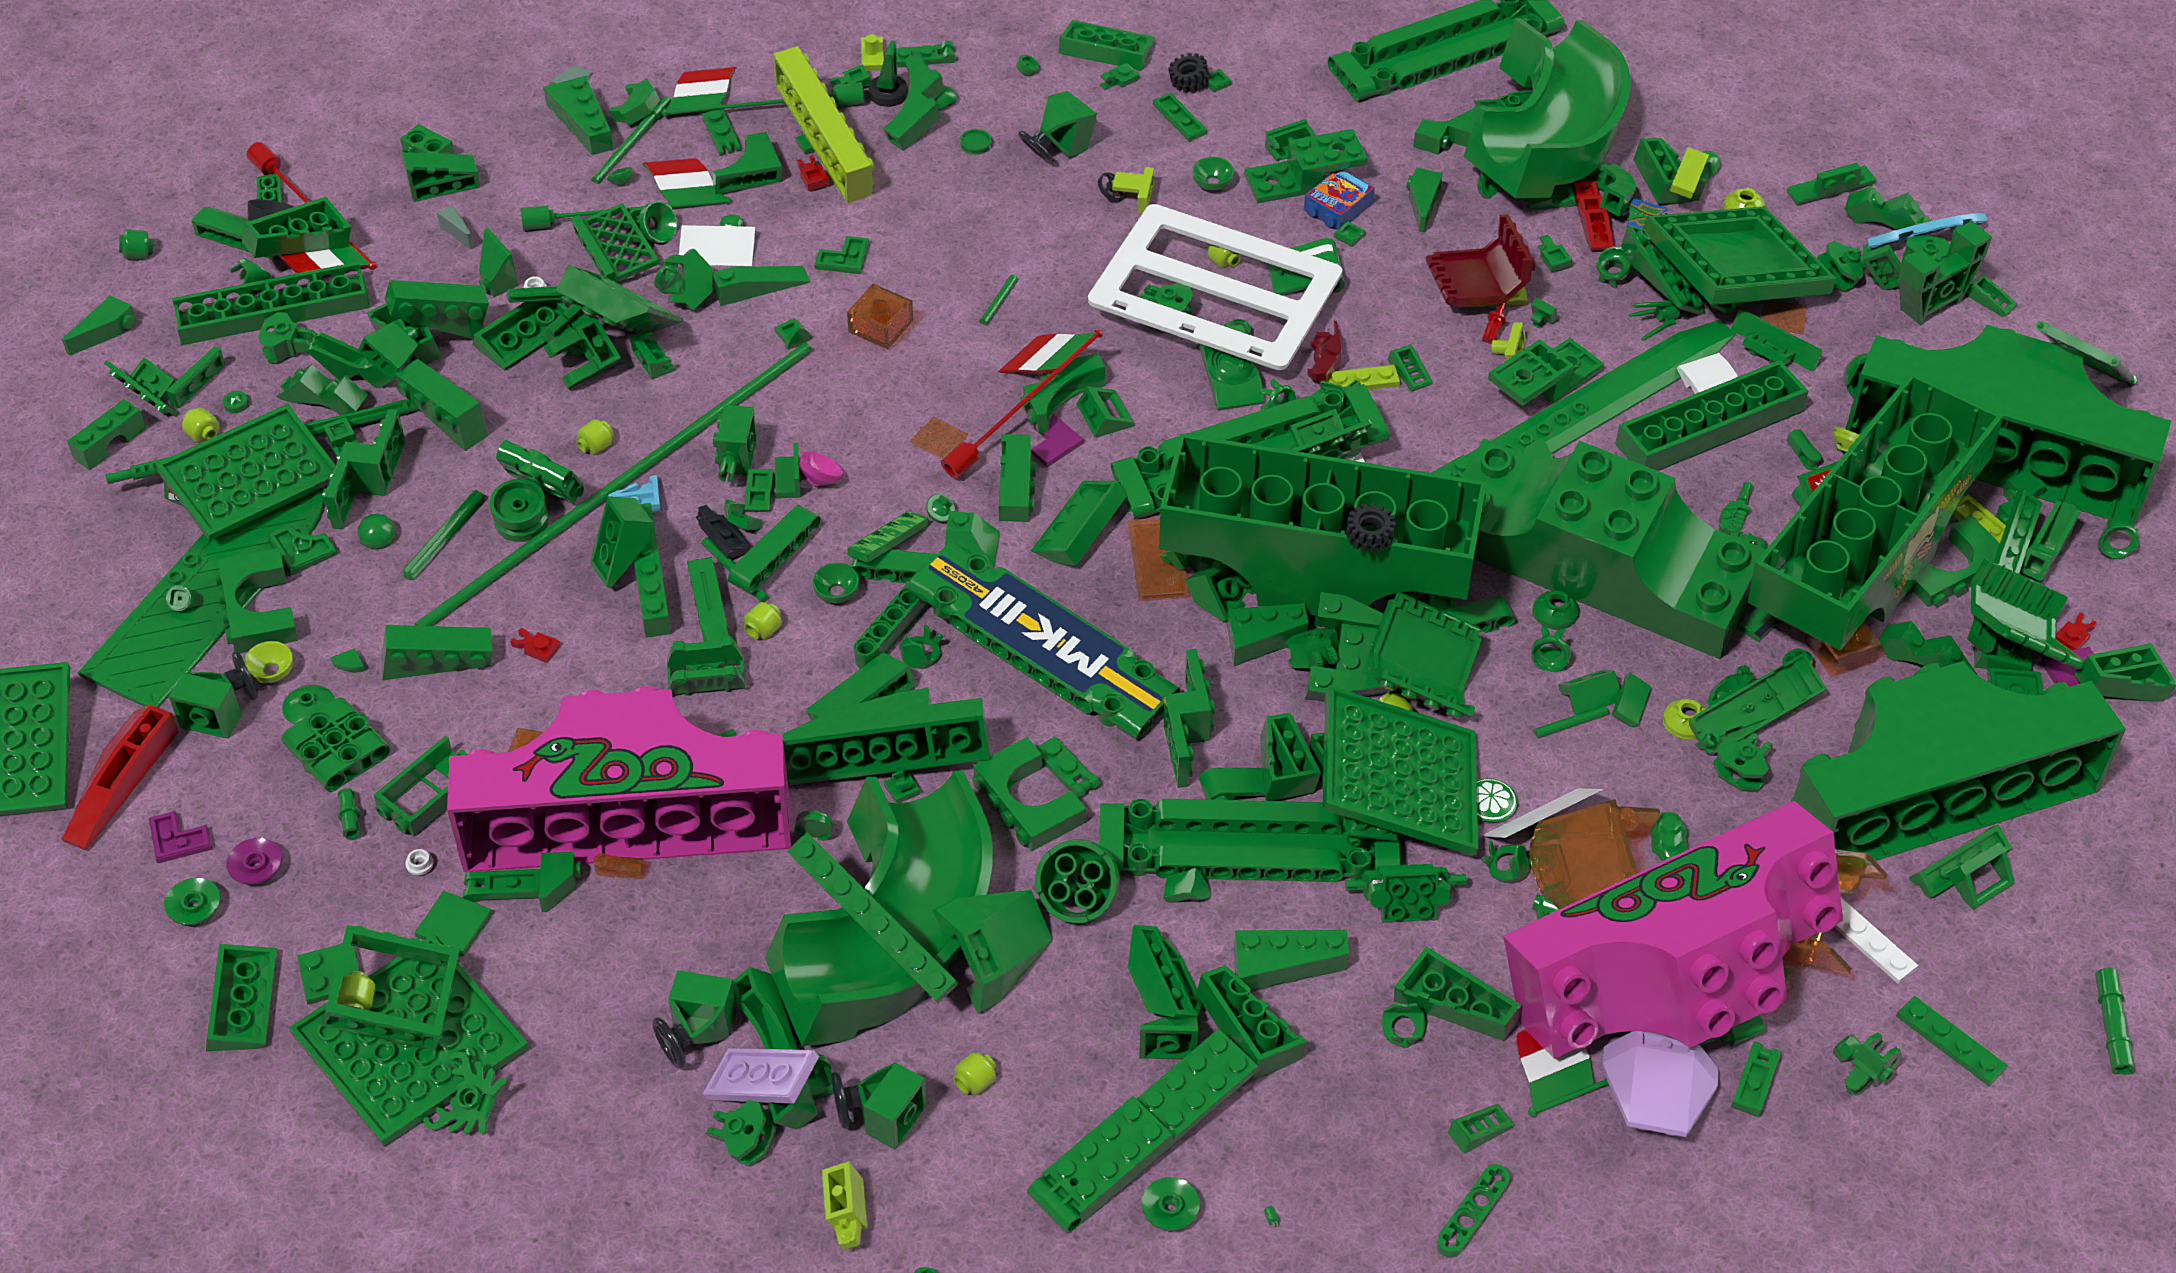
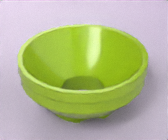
[1723,188,1765,210]
[1832,426,1860,452]
[244,641,293,683]
[1662,699,1706,740]

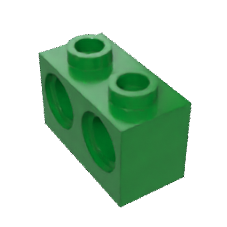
[400,124,455,154]

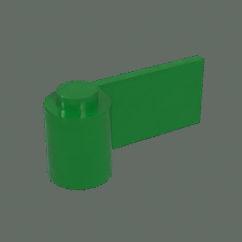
[1199,768,1265,800]

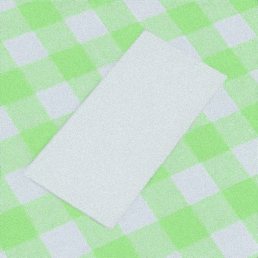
[1482,788,1603,838]

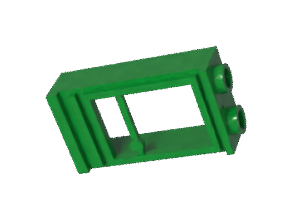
[374,736,467,837]

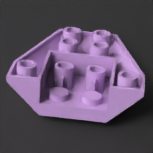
[1602,1031,1718,1137]

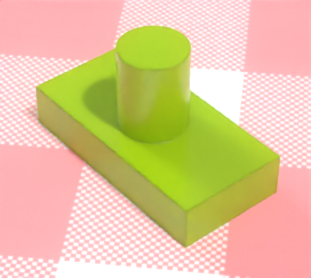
[861,34,884,71]
[1492,322,1526,361]

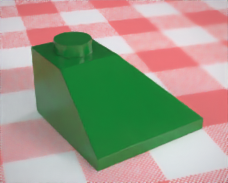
[479,228,518,298]
[945,511,1000,568]
[1139,1016,1198,1060]

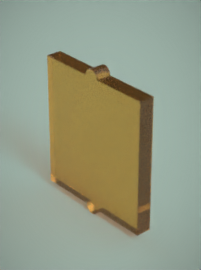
[1761,300,1808,334]
[910,416,968,459]

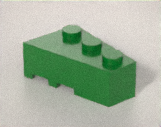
[401,152,481,202]
[998,434,1036,522]
[1227,603,1308,667]
[2074,643,2176,702]
[1260,712,1321,801]

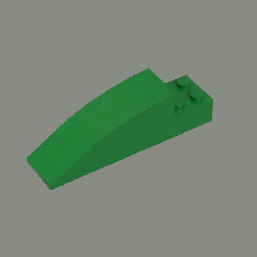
[782,687,990,785]

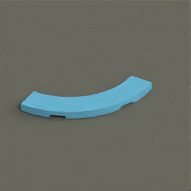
[1868,213,1987,248]

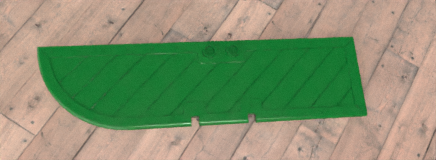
[78,487,325,708]

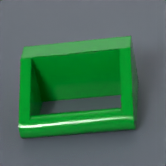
[1076,386,1135,437]
[1947,842,2015,910]

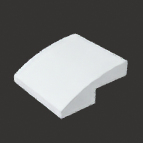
[1677,353,1738,394]

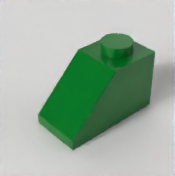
[539,851,582,912]

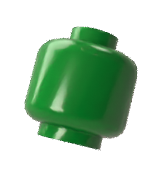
[119,229,154,260]

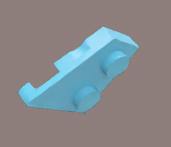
[608,475,661,513]

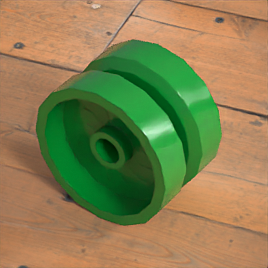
[489,479,549,542]

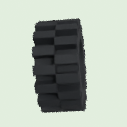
[1168,53,1210,93]
[1346,503,1395,553]

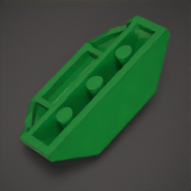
[1128,924,1202,1018]

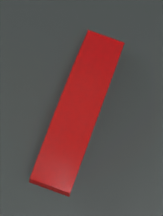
[1572,181,1614,250]

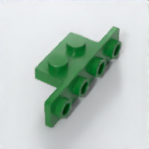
[1786,162,1876,205]
[1731,309,1823,371]
[104,357,179,417]
[1289,409,1372,454]

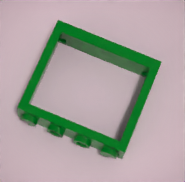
[321,925,459,1050]

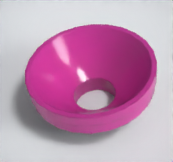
[799,451,843,486]

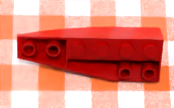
[62,704,179,850]

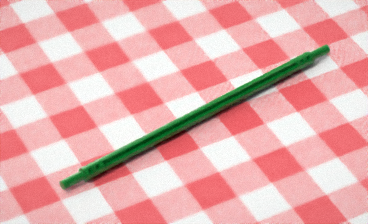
[105,399,419,484]

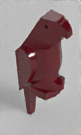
[1307,321,1341,382]

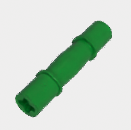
[2095,968,2135,1075]

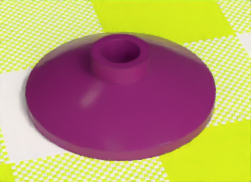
[226,838,282,884]

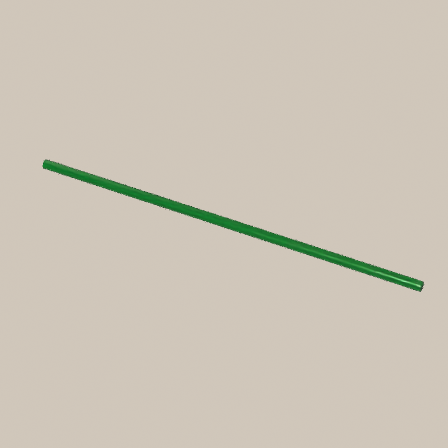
[414,342,812,626]

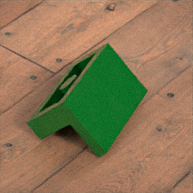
[775,443,801,499]
[1558,669,1620,715]

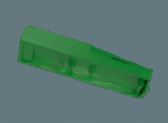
[1689,653,1827,755]

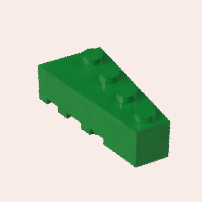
[543,76,614,155]
[242,197,352,258]
[381,625,493,681]
[1233,930,1349,990]

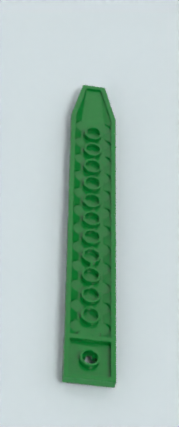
[1431,320,1736,478]

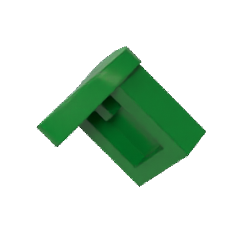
[774,318,812,350]
[1163,868,1211,903]
[807,1053,833,1100]

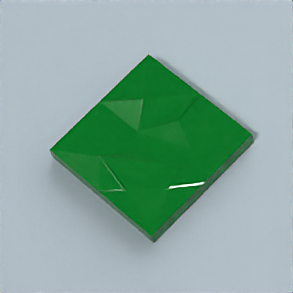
[1643,206,1837,305]

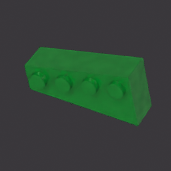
[385,280,489,339]
[395,359,488,451]
[1394,946,1521,1041]
[1196,965,1307,1080]

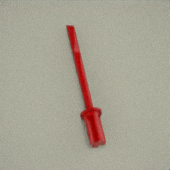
[1482,302,1507,344]

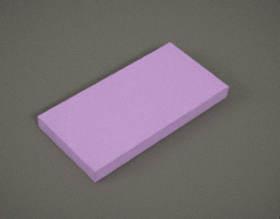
[703,1048,819,1103]

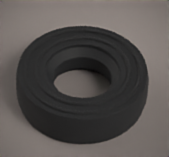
[868,76,908,107]

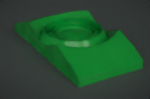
[1198,324,1265,411]

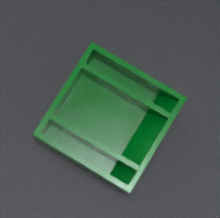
[556,264,683,333]

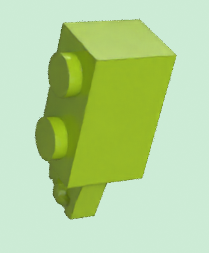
[822,1161,867,1250]

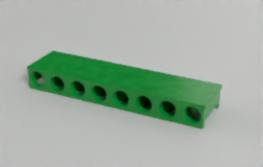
[172,261,371,346]

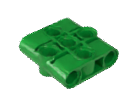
[496,440,584,505]
[281,698,391,792]

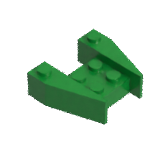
[1899,221,1992,326]
[1305,592,1400,702]

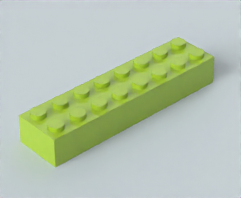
[773,46,874,203]

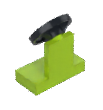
[1098,167,1154,213]

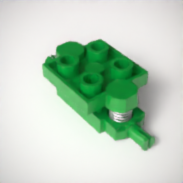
[1345,863,1467,922]

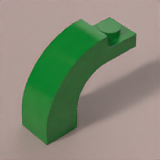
[1582,162,1636,216]

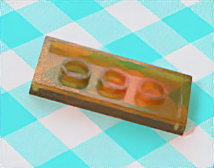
[1128,518,1189,601]

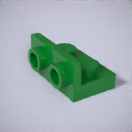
[1861,244,1901,290]

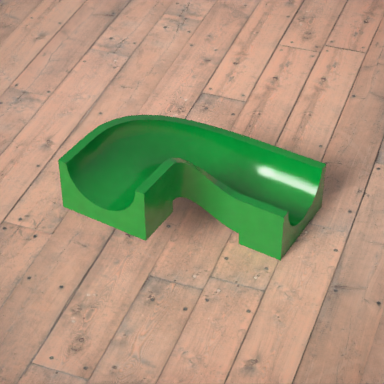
[1463,19,1631,198]
[765,770,993,1046]

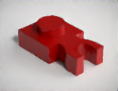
[797,156,829,191]
[2055,612,2097,651]
[510,628,561,663]

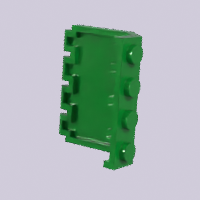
[1970,558,2084,670]
[1369,592,1482,719]

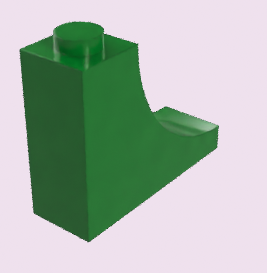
[713,132,782,194]

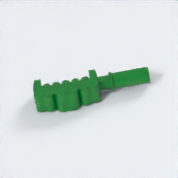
[1718,482,1753,535]

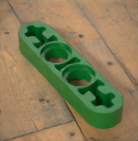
[1437,1164,1510,1258]

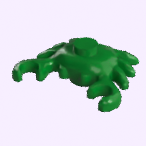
[423,1052,507,1135]

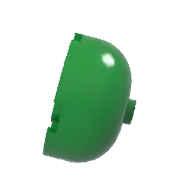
[1035,839,1120,923]

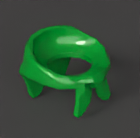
[1596,247,1633,289]
[653,257,682,294]
[229,258,272,295]
[1259,378,1296,410]
[2098,520,2139,559]
[899,625,943,669]
[1531,626,1571,672]
[1482,841,1530,884]
[1381,1003,1425,1048]

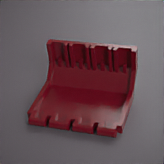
[1425,214,1535,307]

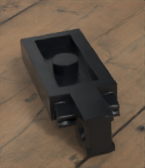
[696,505,750,559]

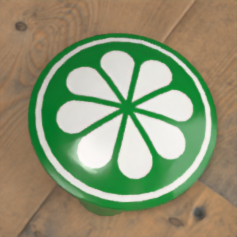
[1477,778,1517,822]

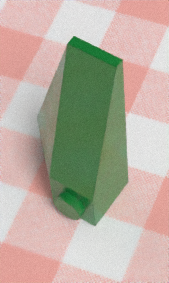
[712,266,810,306]
[1185,561,1254,622]

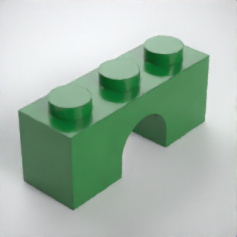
[67,399,146,470]

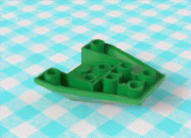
[1621,225,1705,315]
[933,890,1052,1013]

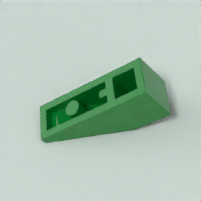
[1406,167,1443,233]
[62,295,137,356]

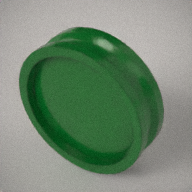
[960,129,991,155]
[794,810,834,841]

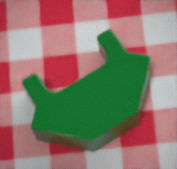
[609,79,660,126]
[668,248,713,310]

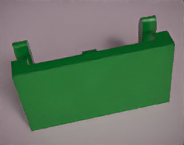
[1265,119,1315,162]
[629,330,676,380]

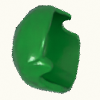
[357,513,396,550]

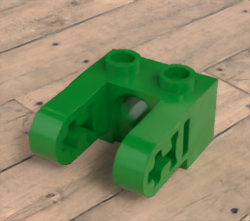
[543,316,621,389]

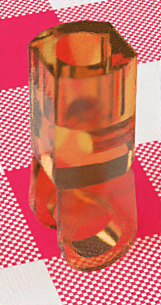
[593,854,645,879]

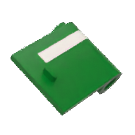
[1268,238,1345,296]

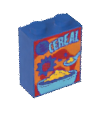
[1304,170,1375,230]

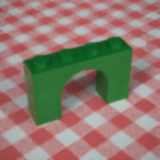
[1910,515,2000,608]
[214,548,298,653]
[972,737,1086,852]

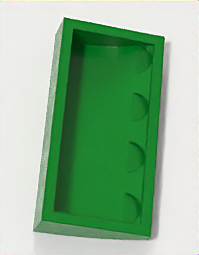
[1031,480,1127,566]

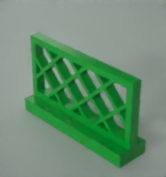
[571,203,660,283]

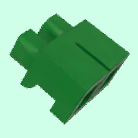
[544,304,594,358]

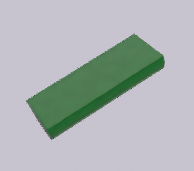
[191,206,278,260]
[805,652,916,720]

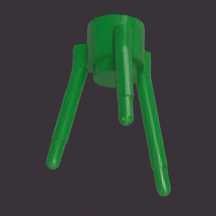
[1629,300,1680,341]

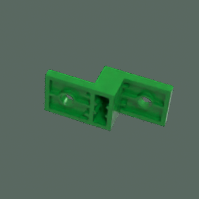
[1244,129,1368,204]
[1488,338,1604,406]
[322,409,406,530]
[1163,649,1215,788]

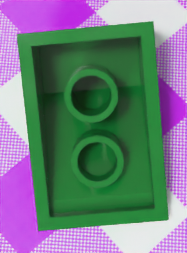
[590,496,653,588]

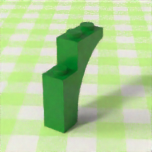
[883,55,945,151]
[1020,353,1106,434]

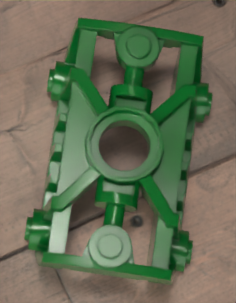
[667,636,745,695]

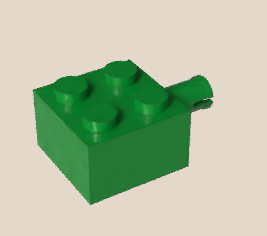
[713,405,757,482]

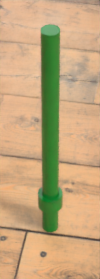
[591,96,671,184]

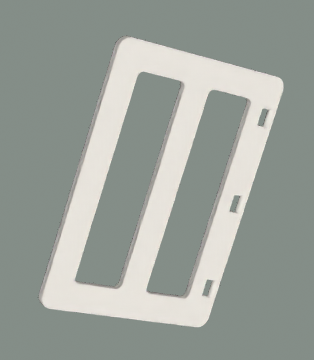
[1088,204,1342,370]

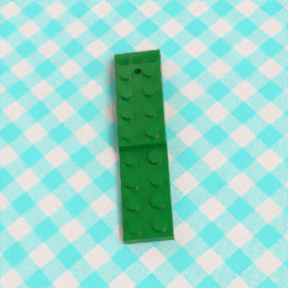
[1027,1029,1259,1234]

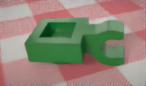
[1100,63,1140,90]
[1538,235,1573,272]

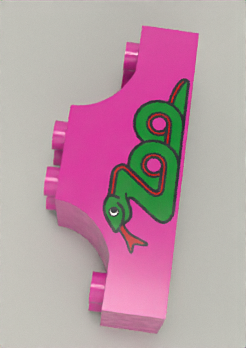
[447,686,791,873]
[1503,801,1843,1059]

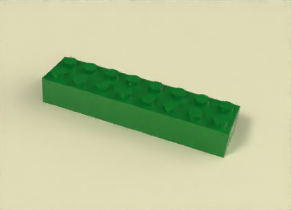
[1615,360,1808,471]

